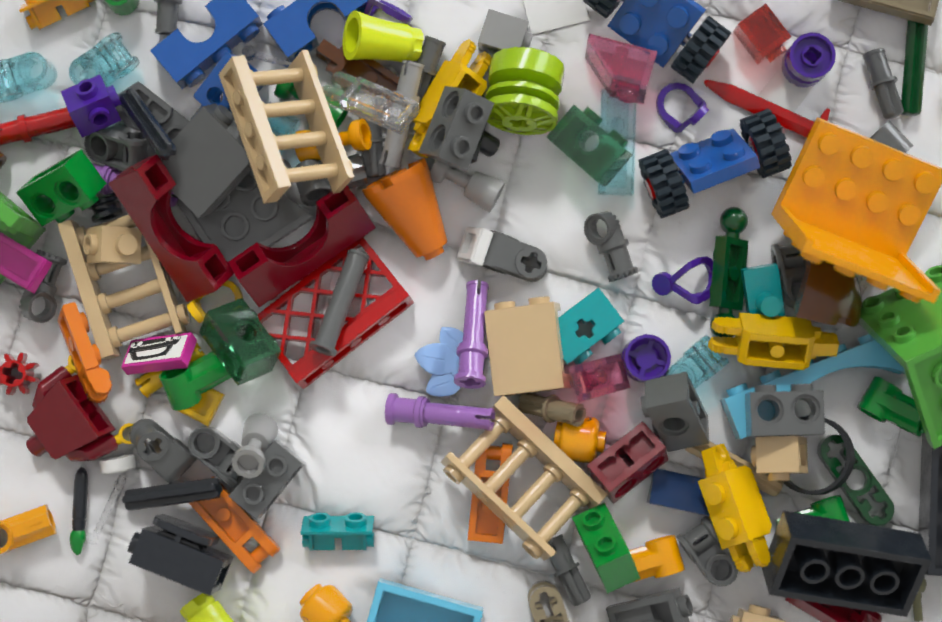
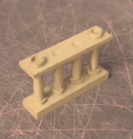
[219,50,354,204]
[58,215,190,360]
[441,395,608,561]

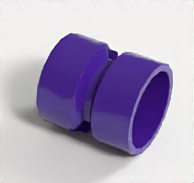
[781,32,836,88]
[620,334,671,382]

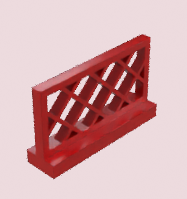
[250,238,414,389]

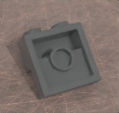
[606,587,693,622]

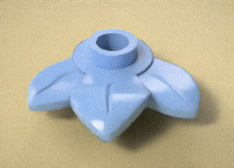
[415,327,485,397]

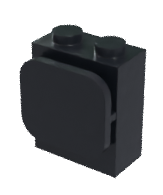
[128,514,234,596]

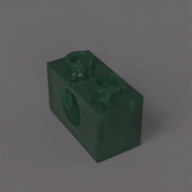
[547,105,633,187]
[199,298,281,386]

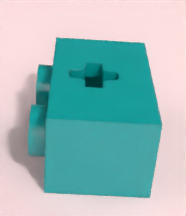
[558,287,624,366]

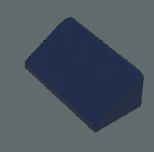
[647,469,710,516]

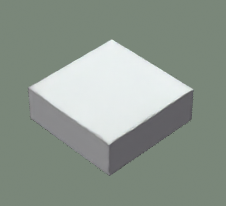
[456,227,494,266]

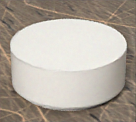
[99,454,137,475]

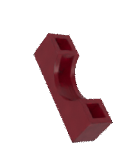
[108,154,234,302]
[228,185,376,307]

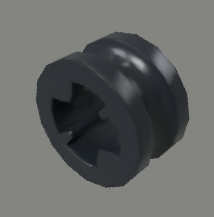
[88,196,123,223]

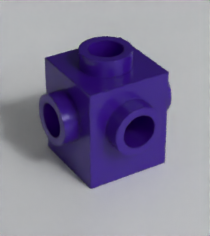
[61,74,122,138]

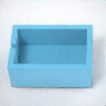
[367,578,483,622]

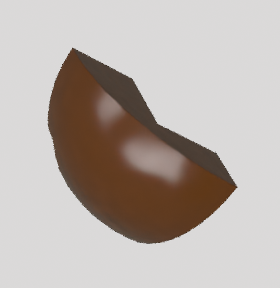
[793,258,862,327]

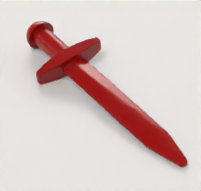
[704,80,830,138]

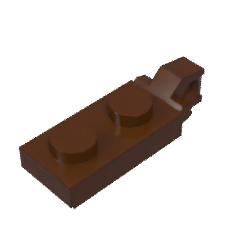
[316,39,399,115]

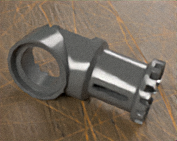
[584,211,639,282]
[19,249,68,323]

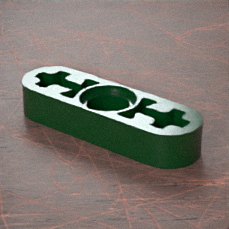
[817,435,894,525]

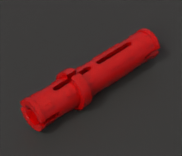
[0,107,76,145]

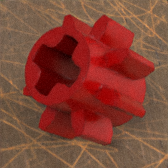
[0,352,40,395]

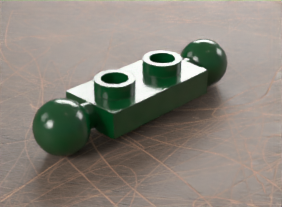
[709,207,749,337]

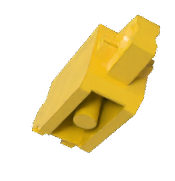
[407,39,492,158]
[708,312,839,370]
[698,444,772,573]

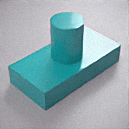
[741,263,785,317]

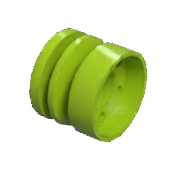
[485,47,565,135]

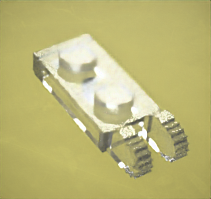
[322,71,420,135]

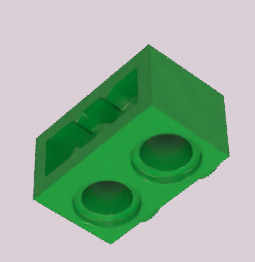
[16,149,107,226]
[572,502,640,594]

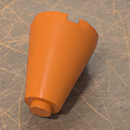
[362,158,448,261]

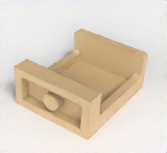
[484,296,571,396]

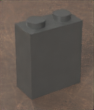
[161,103,252,218]

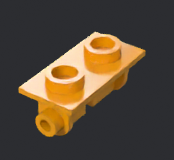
[19,0,95,30]

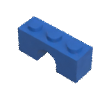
[150,0,263,90]
[263,0,370,64]

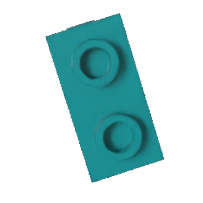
[300,512,374,551]

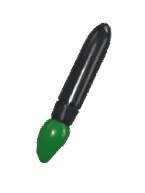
[69,467,88,555]

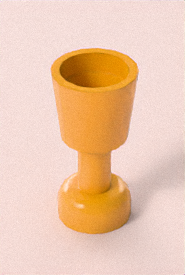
[295,119,372,162]

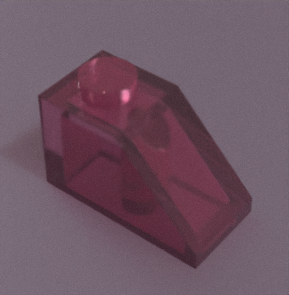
[585,34,657,105]
[567,353,631,403]

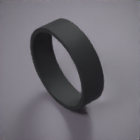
[782,416,855,495]

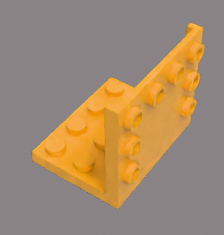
[771,117,942,304]

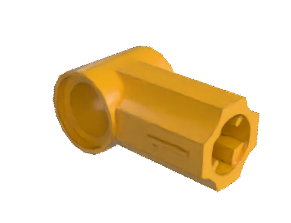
[0,504,57,554]
[629,535,685,582]

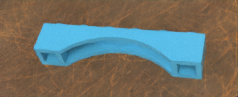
[720,333,905,439]

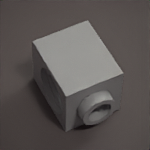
[478,9,533,54]

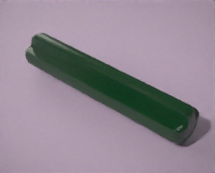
[901,20,928,116]

